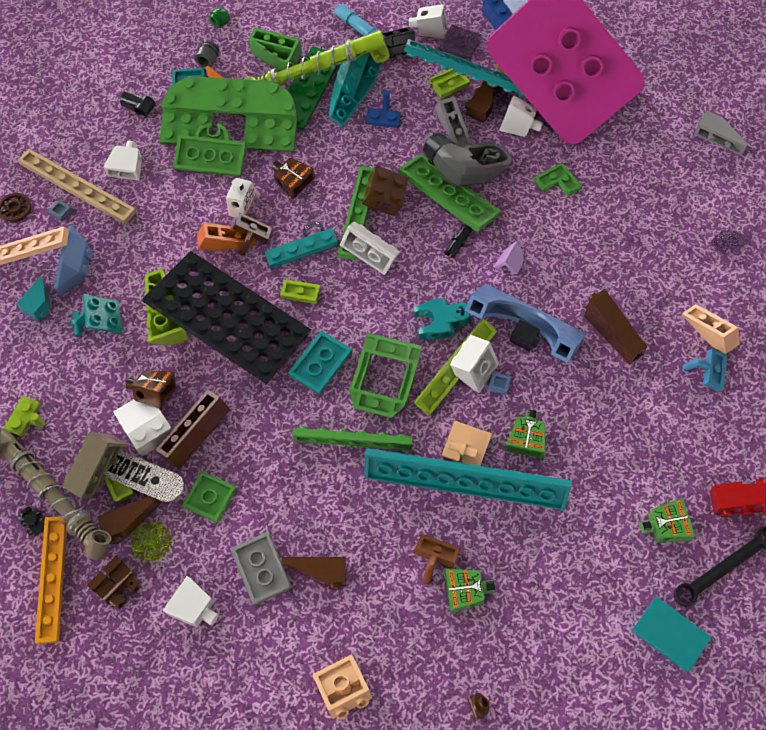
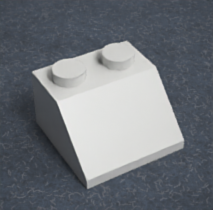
[450,335,499,393]

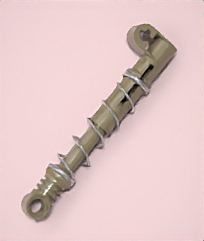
[0,428,111,560]

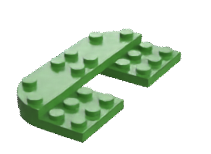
[159,77,298,152]

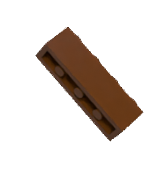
[155,390,230,470]

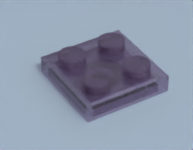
[439,25,482,61]

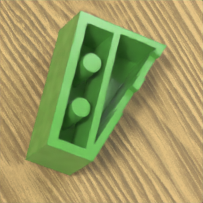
[249,28,302,71]

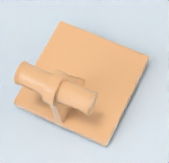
[441,421,492,466]

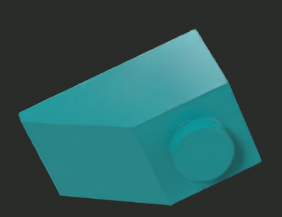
[16,277,51,322]

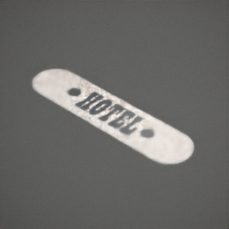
[104,451,184,502]

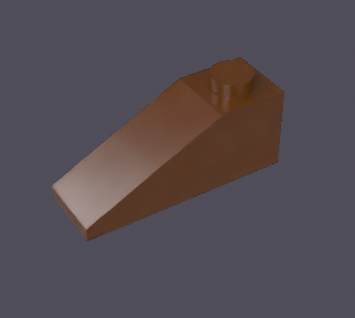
[97,496,162,544]
[282,557,346,590]

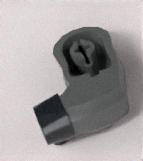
[423,133,513,187]

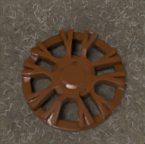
[0,193,31,222]

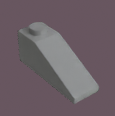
[435,96,473,148]
[694,111,748,156]

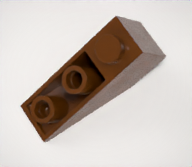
[465,80,493,123]

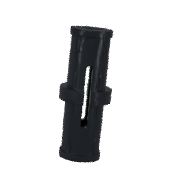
[444,224,472,258]

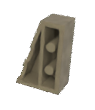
[62,432,129,498]

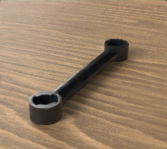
[674,526,766,607]

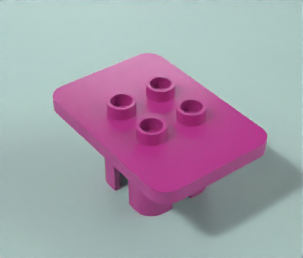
[487,0,644,144]

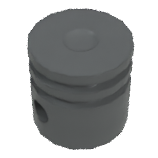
[194,40,220,67]

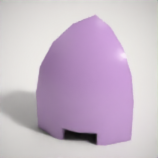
[494,241,524,275]

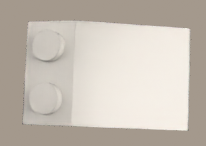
[114,399,172,457]

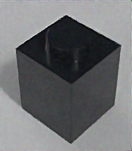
[510,319,541,352]

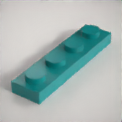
[264,228,338,269]

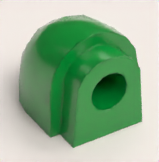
[209,7,230,28]

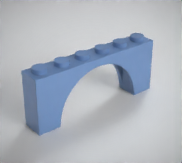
[465,284,587,363]

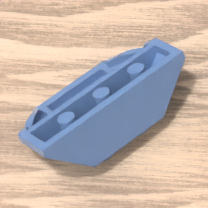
[54,225,93,296]

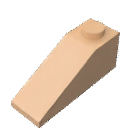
[682,304,740,354]

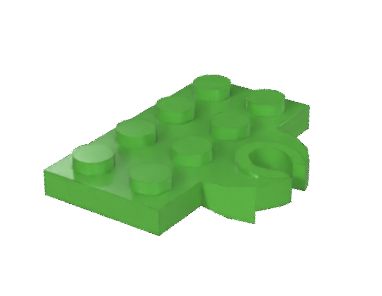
[173,122,247,177]

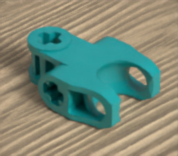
[413,298,471,340]

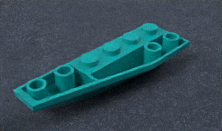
[329,53,382,127]

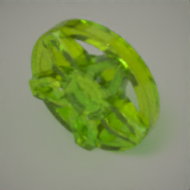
[131,522,171,561]

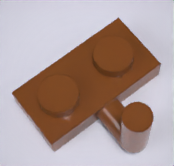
[414,534,460,584]

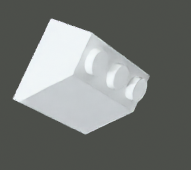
[340,221,400,275]

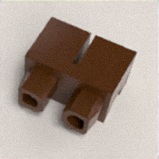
[87,555,142,609]

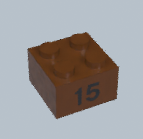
[362,165,409,216]

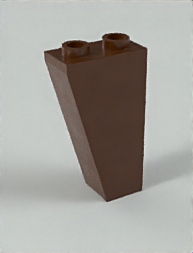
[584,289,647,365]

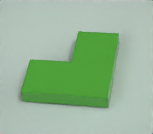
[533,162,583,196]

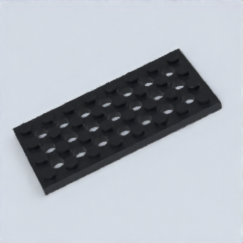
[143,251,311,384]

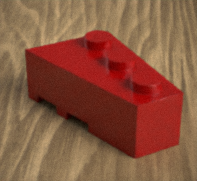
[710,478,766,517]

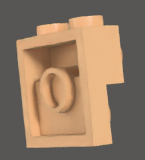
[312,654,372,719]

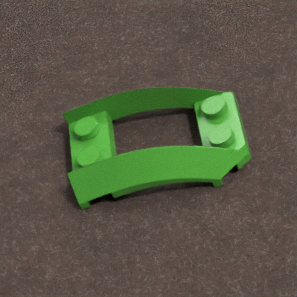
[349,333,422,418]

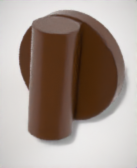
[467,693,489,720]

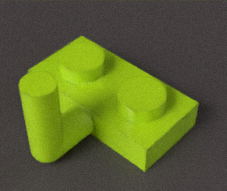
[3,396,45,438]

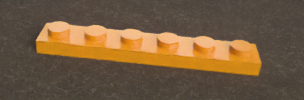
[35,516,68,644]

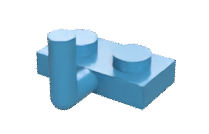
[682,348,727,392]

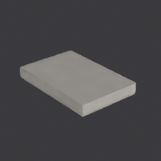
[230,531,292,606]

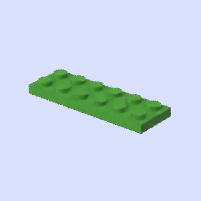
[398,154,501,232]

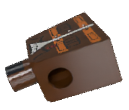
[272,158,315,199]
[126,370,176,408]

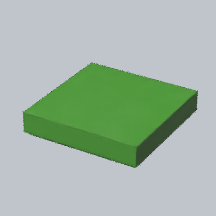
[182,471,237,524]

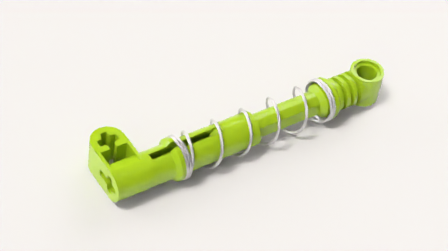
[245,30,390,86]

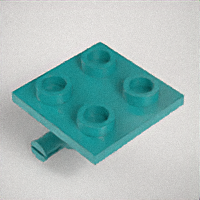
[71,294,122,337]

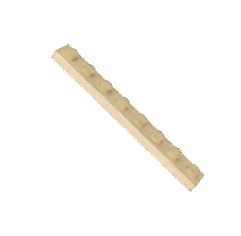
[18,149,137,225]

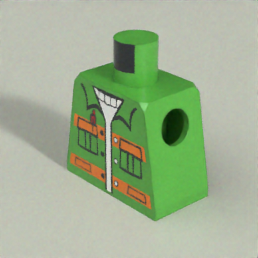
[505,410,545,459]
[640,498,695,542]
[445,569,495,614]

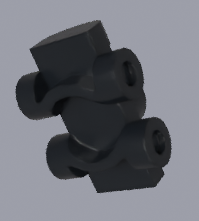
[19,506,45,536]

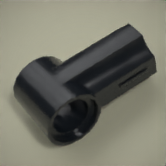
[120,92,156,118]

